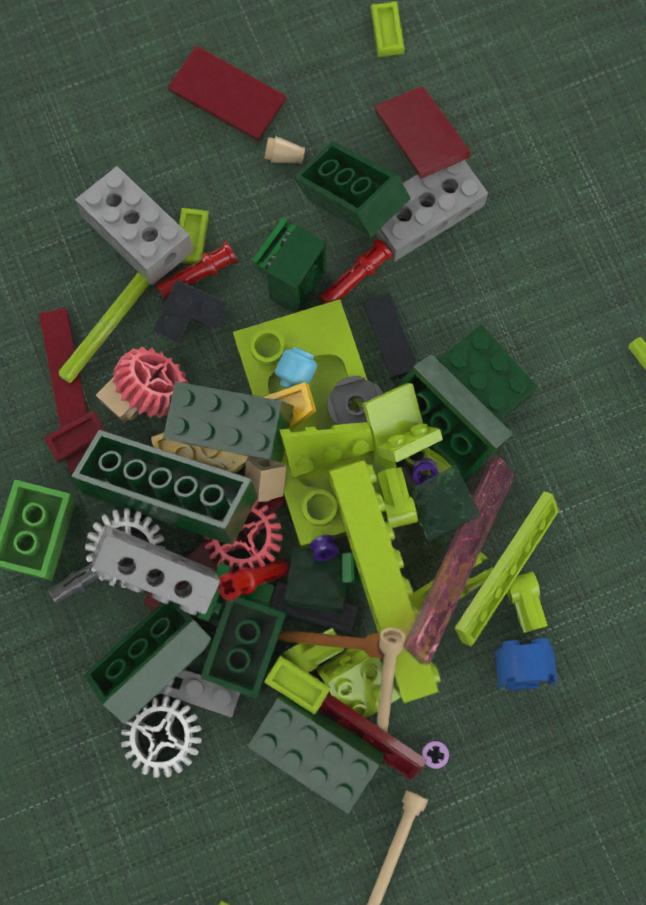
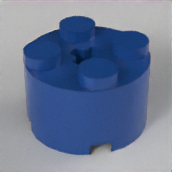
[494,638,558,690]

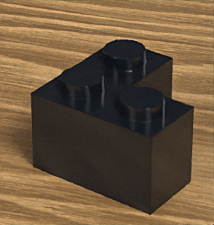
[153,279,228,343]

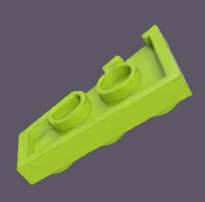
[279,422,375,478]

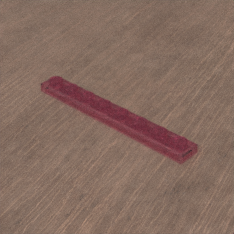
[403,457,515,664]

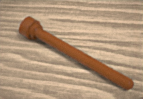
[278,630,384,659]

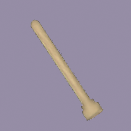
[376,628,405,732]
[367,790,428,905]

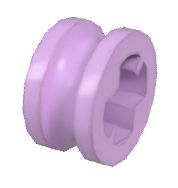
[422,741,449,768]

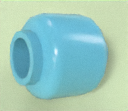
[275,346,317,388]

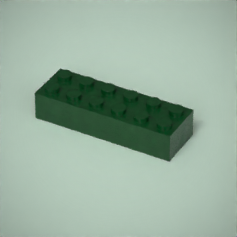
[71,430,258,546]

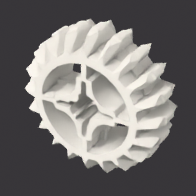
[85,508,165,588]
[121,696,202,778]

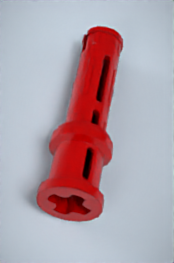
[318,239,393,304]
[156,241,238,300]
[218,559,289,600]

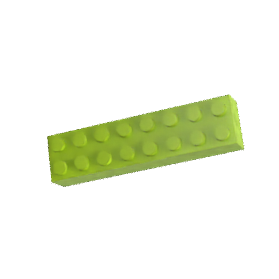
[326,460,440,703]

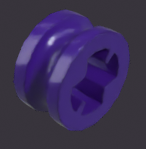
[412,458,439,487]
[310,535,339,561]

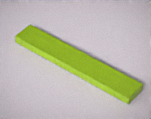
[455,491,559,647]

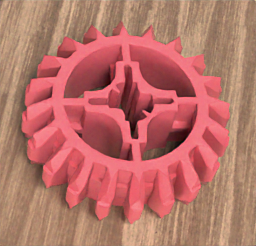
[113,347,189,419]
[204,500,282,574]

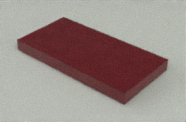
[168,45,287,142]
[374,85,470,179]

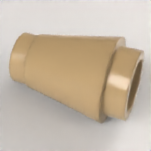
[264,136,305,164]

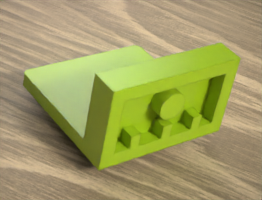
[363,383,443,462]
[316,649,400,719]

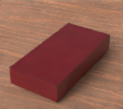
[44,410,106,464]

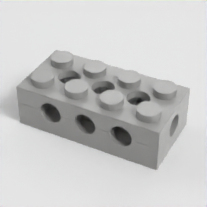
[375,160,488,262]
[75,166,194,285]
[92,525,220,615]

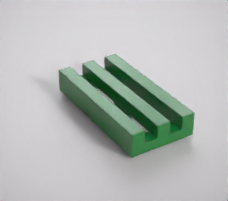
[252,218,296,272]

